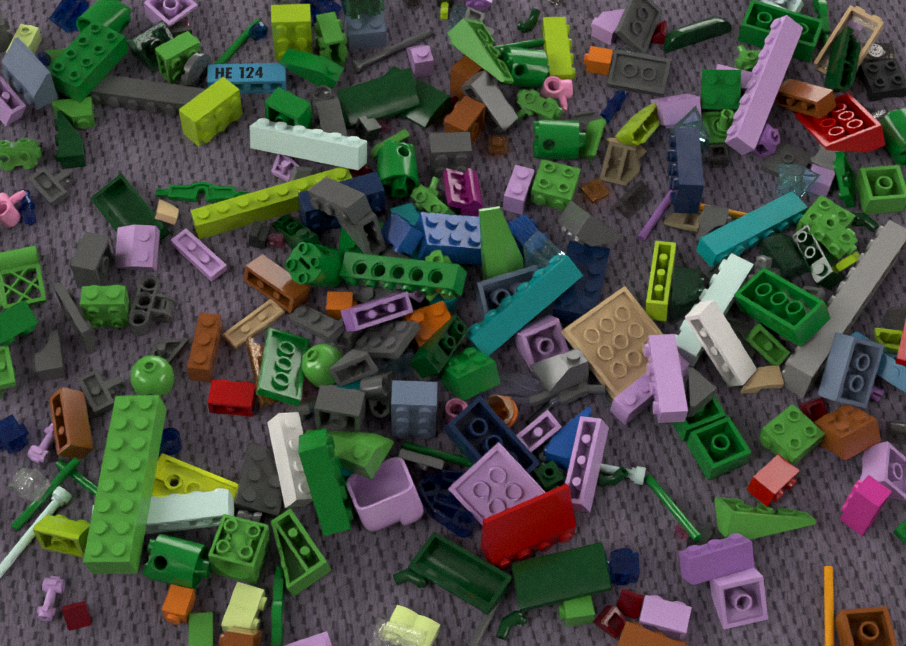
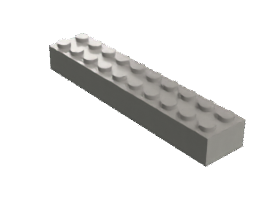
[782,220,906,398]

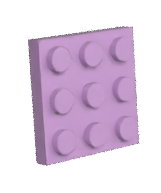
[448,442,546,526]

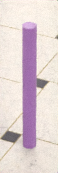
[637,190,672,241]

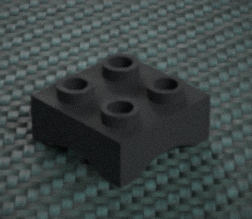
[857,59,906,102]

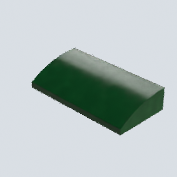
[384,66,452,130]
[337,68,421,129]
[90,173,170,241]
[408,531,512,615]
[512,542,612,611]

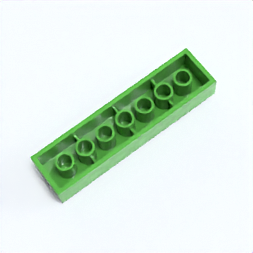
[83,395,167,574]

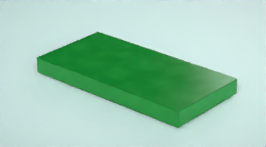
[256,327,310,406]

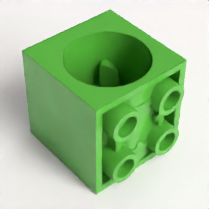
[208,514,272,585]

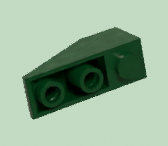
[54,110,86,169]
[271,214,320,250]
[792,224,845,290]
[409,314,469,378]

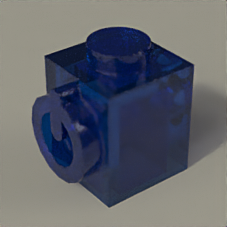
[0,414,29,454]
[608,548,640,586]

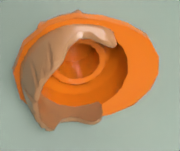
[488,394,518,428]

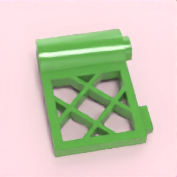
[0,245,47,310]

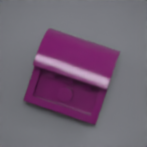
[443,168,484,217]

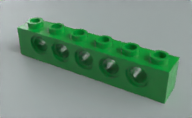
[339,252,467,298]

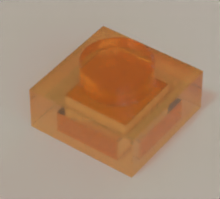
[487,136,508,156]
[581,177,609,204]

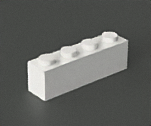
[685,300,757,387]
[267,412,313,508]

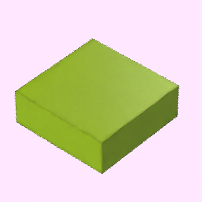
[836,251,860,272]

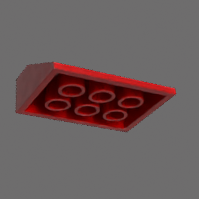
[794,93,885,152]
[480,484,576,570]

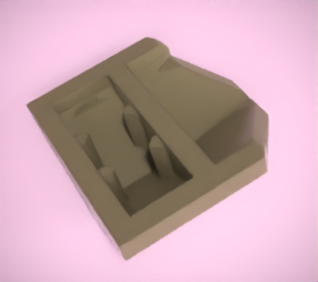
[600,141,641,186]
[663,211,703,234]

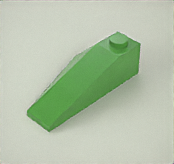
[447,18,514,84]
[479,206,523,280]
[305,429,394,480]
[714,497,816,540]

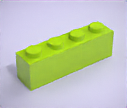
[542,17,575,81]
[645,241,676,321]

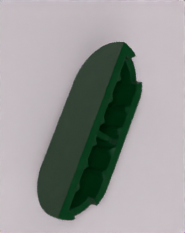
[663,16,732,53]
[824,26,861,93]

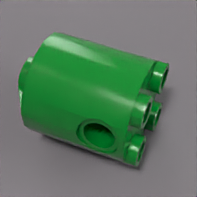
[76,0,131,34]
[493,46,549,88]
[879,108,906,167]
[533,120,586,160]
[376,140,419,198]
[285,242,344,289]
[142,534,211,590]

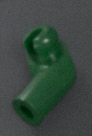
[517,8,541,33]
[852,213,879,232]
[597,467,628,487]
[393,568,428,588]
[496,610,527,641]

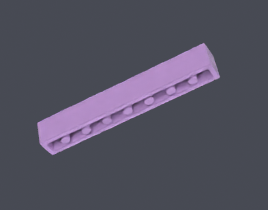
[725,15,803,155]

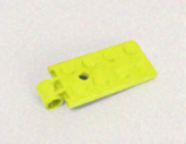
[152,453,238,510]

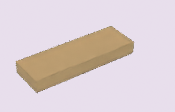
[222,299,285,351]

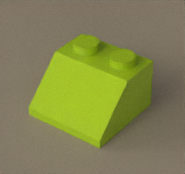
[33,514,90,558]

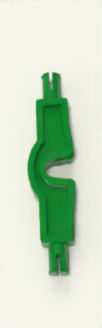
[813,0,830,47]
[156,182,248,203]
[271,566,285,646]

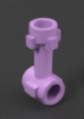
[28,423,55,464]
[37,576,65,621]

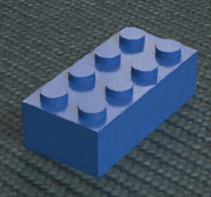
[415,212,482,265]

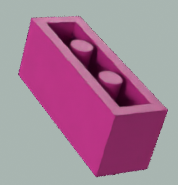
[840,475,892,536]

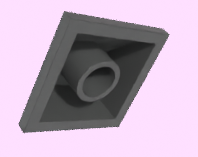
[530,348,589,394]

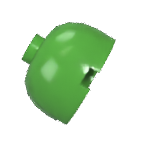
[302,343,344,388]
[130,355,175,396]

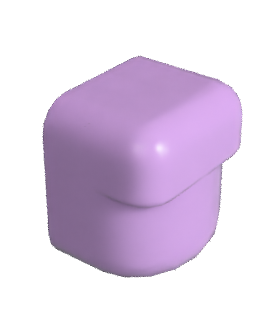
[346,457,423,532]

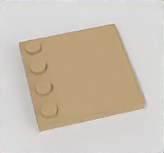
[561,286,663,399]

